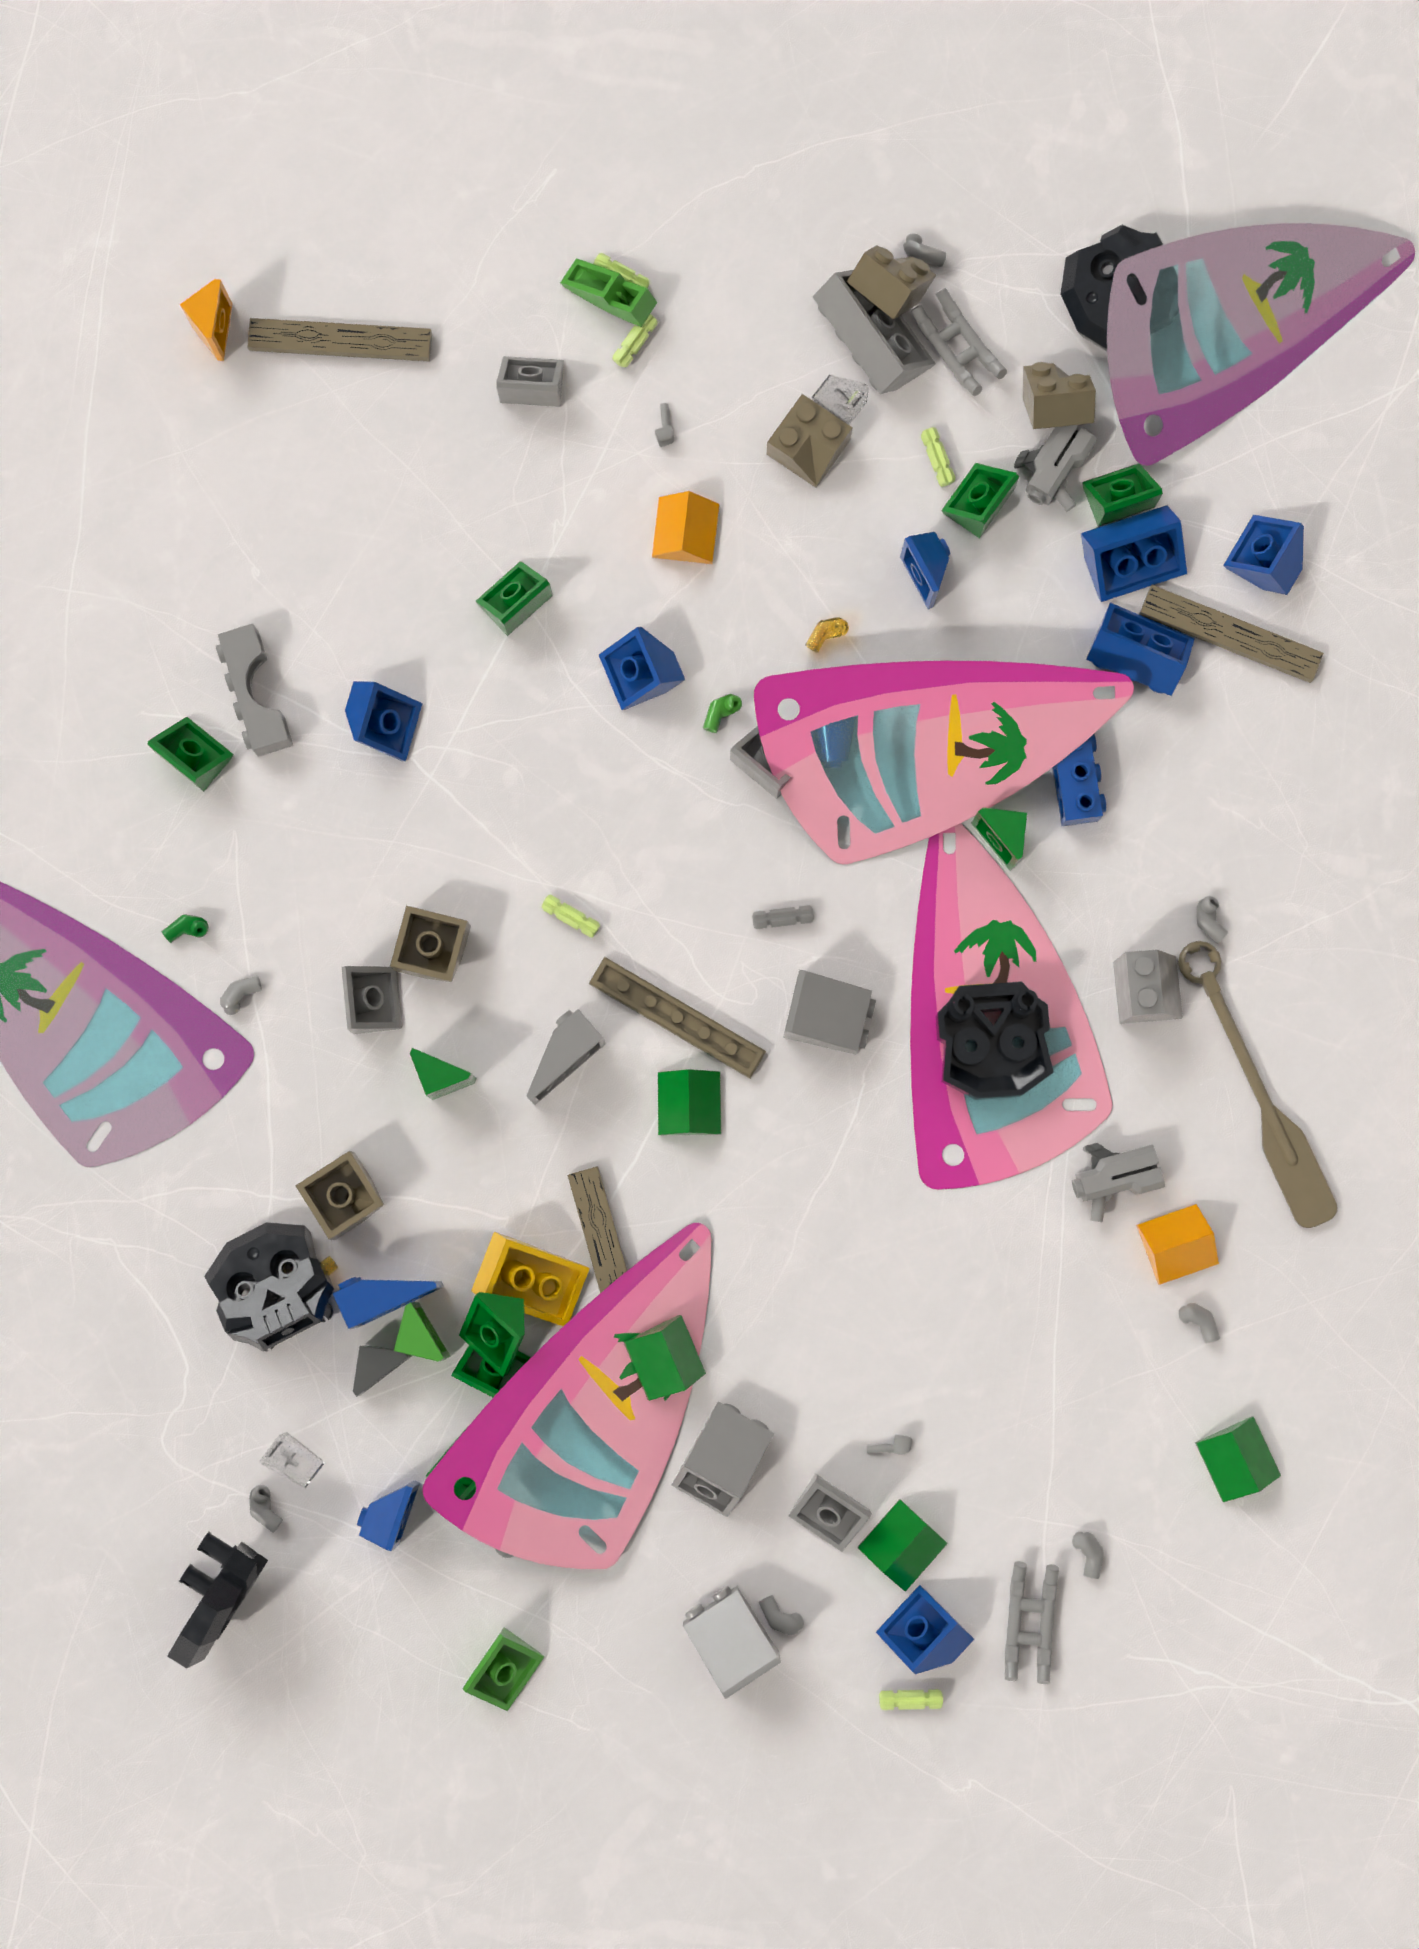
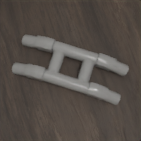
[911,288,1007,396]
[1005,1561,1059,1684]

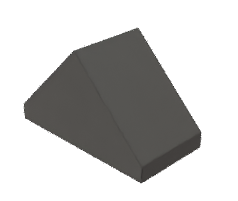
[353,1345,412,1397]

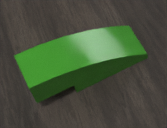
[560,258,658,327]

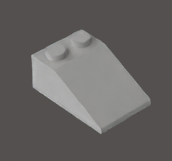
[526,1009,606,1105]

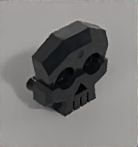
[1060,224,1179,351]
[935,981,1054,1100]
[204,1222,334,1352]
[167,1531,268,1669]

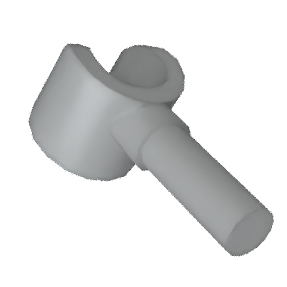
[655,403,674,447]
[867,1435,912,1454]

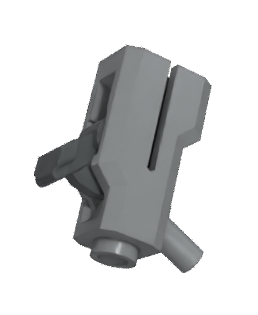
[1014,425,1097,512]
[1072,1143,1165,1222]

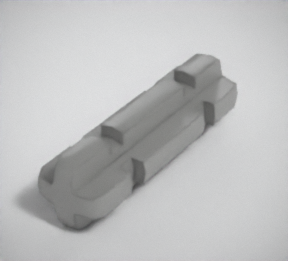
[752,905,814,929]

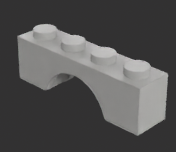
[216,624,293,757]

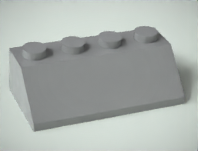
[813,270,936,394]

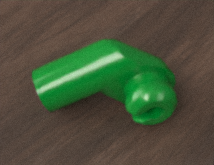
[161,914,209,943]

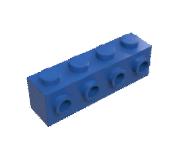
[1052,734,1106,827]

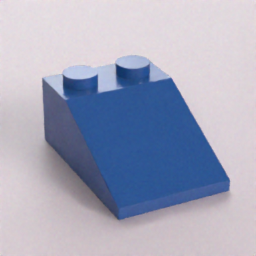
[333,1277,444,1329]

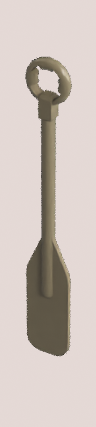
[1178,941,1337,1228]

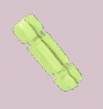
[593,253,650,288]
[612,314,658,368]
[921,427,956,487]
[542,895,600,937]
[879,1689,943,1710]

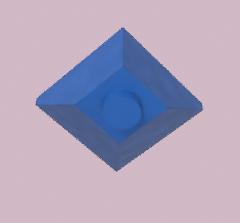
[1223,515,1304,595]
[900,532,951,609]
[598,627,685,710]
[345,681,423,761]
[357,1481,420,1551]
[876,1585,974,1674]

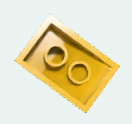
[471,1232,590,1326]

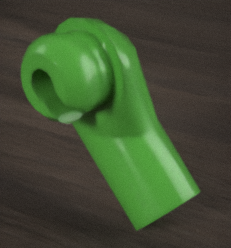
[703,694,742,733]

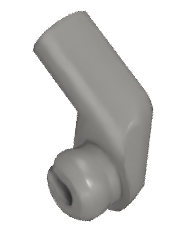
[903,234,946,267]
[1197,896,1228,943]
[220,976,262,1015]
[1179,1303,1220,1343]
[249,1485,283,1533]
[1072,1532,1104,1579]
[759,1595,804,1635]

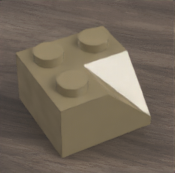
[847,245,936,320]
[1023,362,1096,429]
[766,394,853,488]
[390,905,471,982]
[295,1151,384,1240]

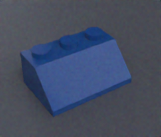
[1081,505,1187,602]
[1086,602,1195,696]

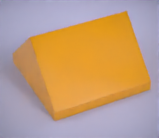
[180,279,233,361]
[652,491,719,564]
[1136,1204,1219,1285]

